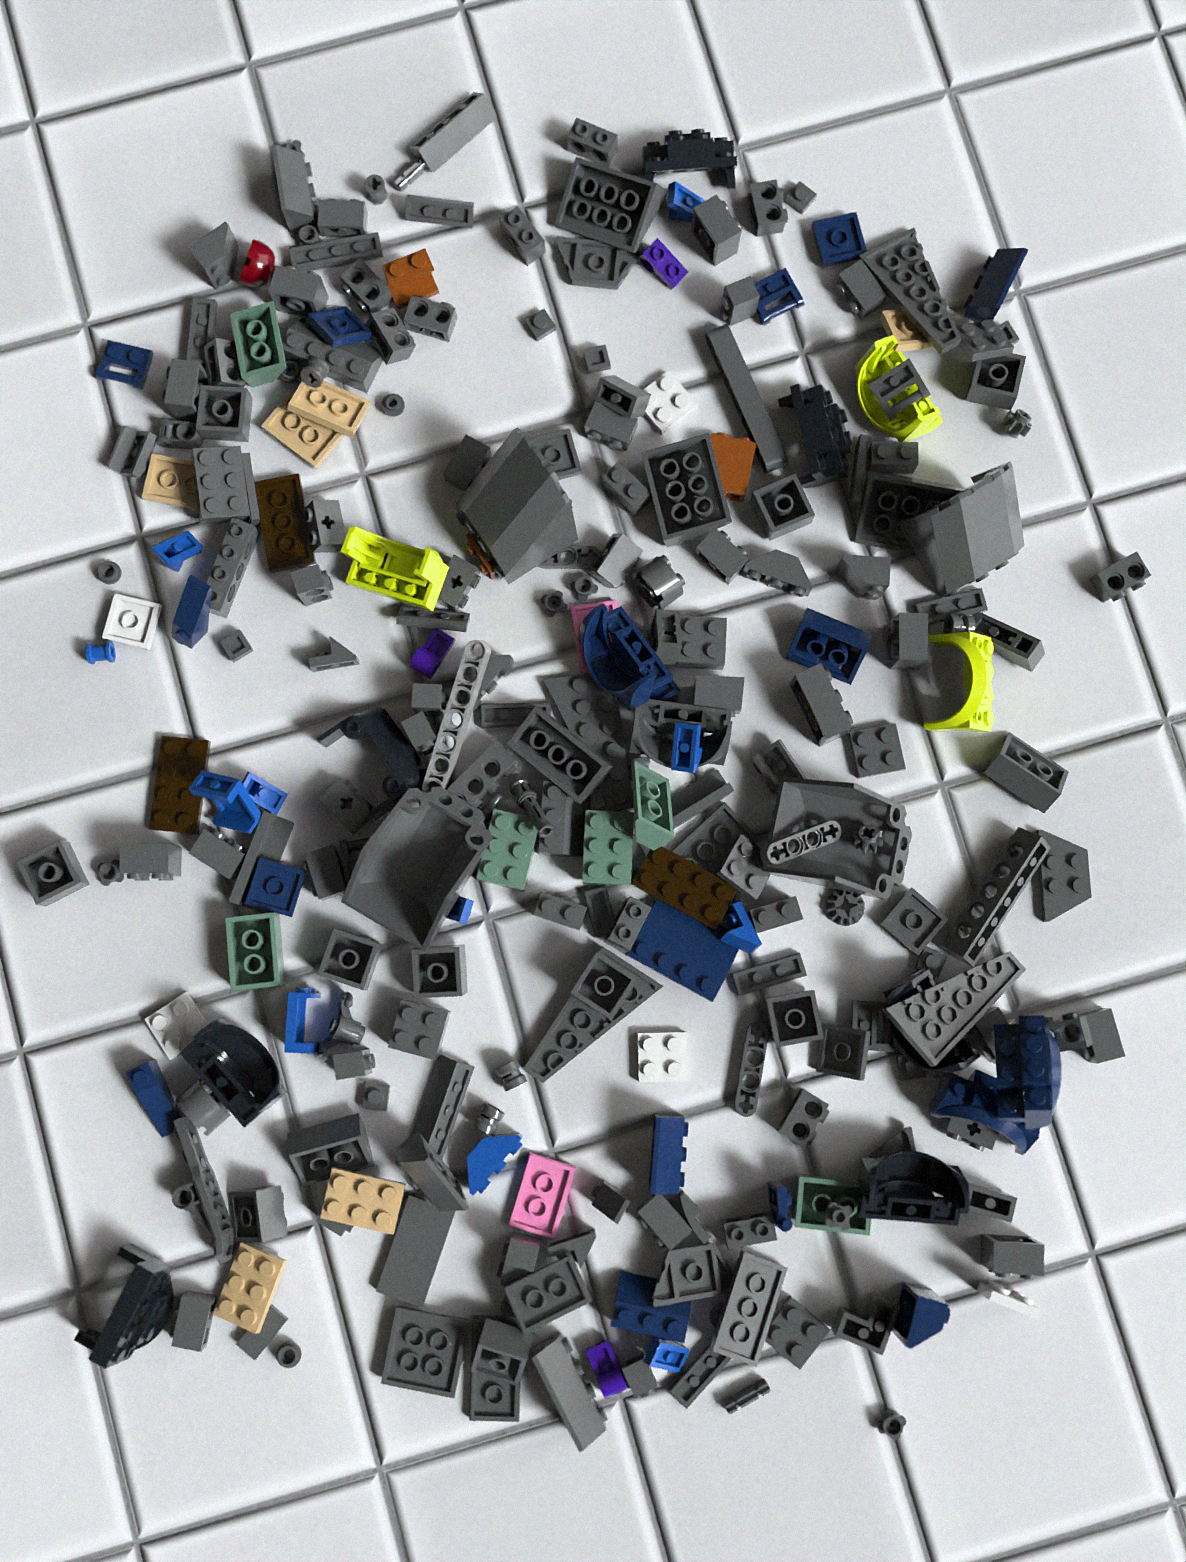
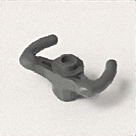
[317,991,366,1061]

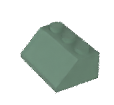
[230,301,287,388]
[631,761,674,850]

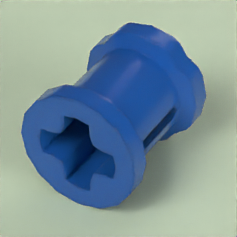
[85,641,116,664]

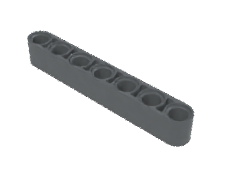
[705,324,788,474]

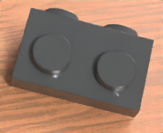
[107,425,157,478]
[752,739,807,795]

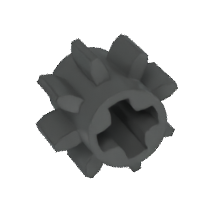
[1002,409,1032,438]
[853,824,883,854]

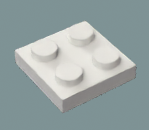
[644,370,698,435]
[102,594,162,651]
[144,992,208,1060]
[638,1032,688,1082]
[977,1280,1040,1319]

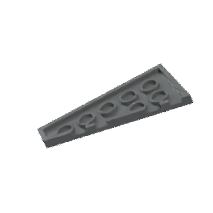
[858,227,961,355]
[543,673,634,811]
[523,947,663,1083]
[882,951,1026,1067]

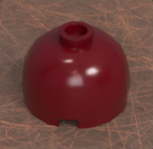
[238,239,276,288]

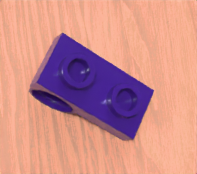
[639,238,688,290]
[410,629,456,680]
[586,1339,629,1399]

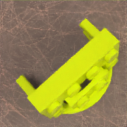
[854,335,943,442]
[340,526,449,611]
[924,632,994,732]

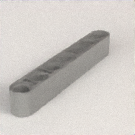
[422,640,491,791]

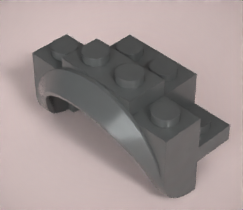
[629,699,732,768]

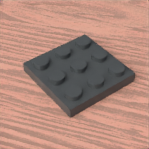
[381,1305,470,1399]

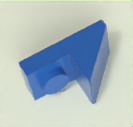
[667,181,705,222]
[152,531,203,572]
[671,722,705,773]
[242,772,288,815]
[446,896,474,924]
[720,901,762,954]
[643,1336,690,1373]

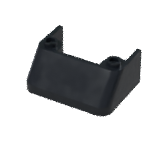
[317,707,427,820]

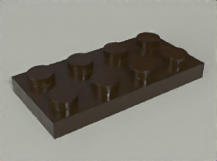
[254,473,317,573]
[149,736,211,835]
[631,846,738,931]

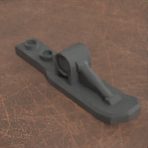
[172,1116,235,1264]

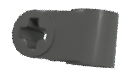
[155,419,204,449]

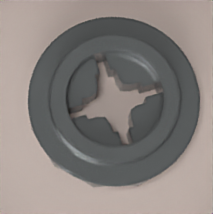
[826,889,865,926]

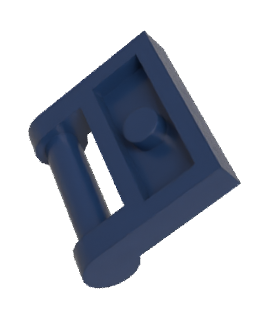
[754,268,805,326]
[96,340,154,390]

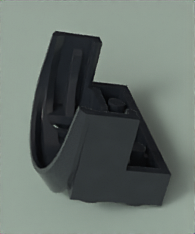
[883,967,980,1079]
[74,1244,173,1369]

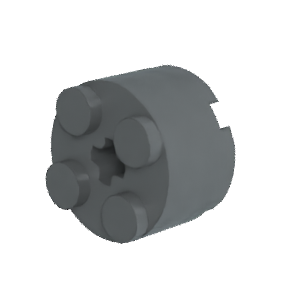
[632,555,686,609]
[175,1079,231,1136]

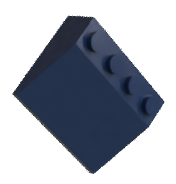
[626,899,739,1002]

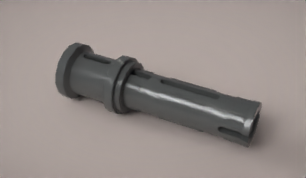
[509,778,553,838]

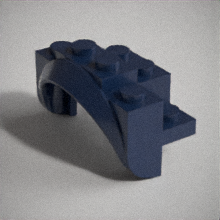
[578,604,673,711]
[994,1015,1062,1129]
[929,1069,1040,1155]

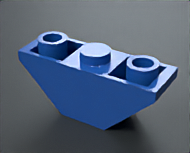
[467,1133,523,1196]

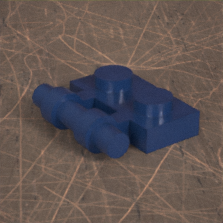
[768,1181,793,1232]

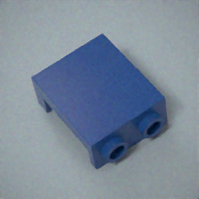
[189,770,262,834]
[284,988,321,1054]

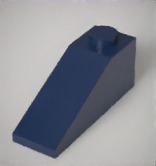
[172,575,211,649]
[126,1060,182,1138]

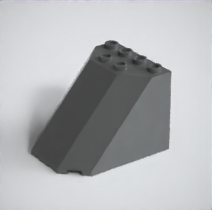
[455,427,578,585]
[897,461,1025,596]
[762,777,912,900]
[341,786,492,952]

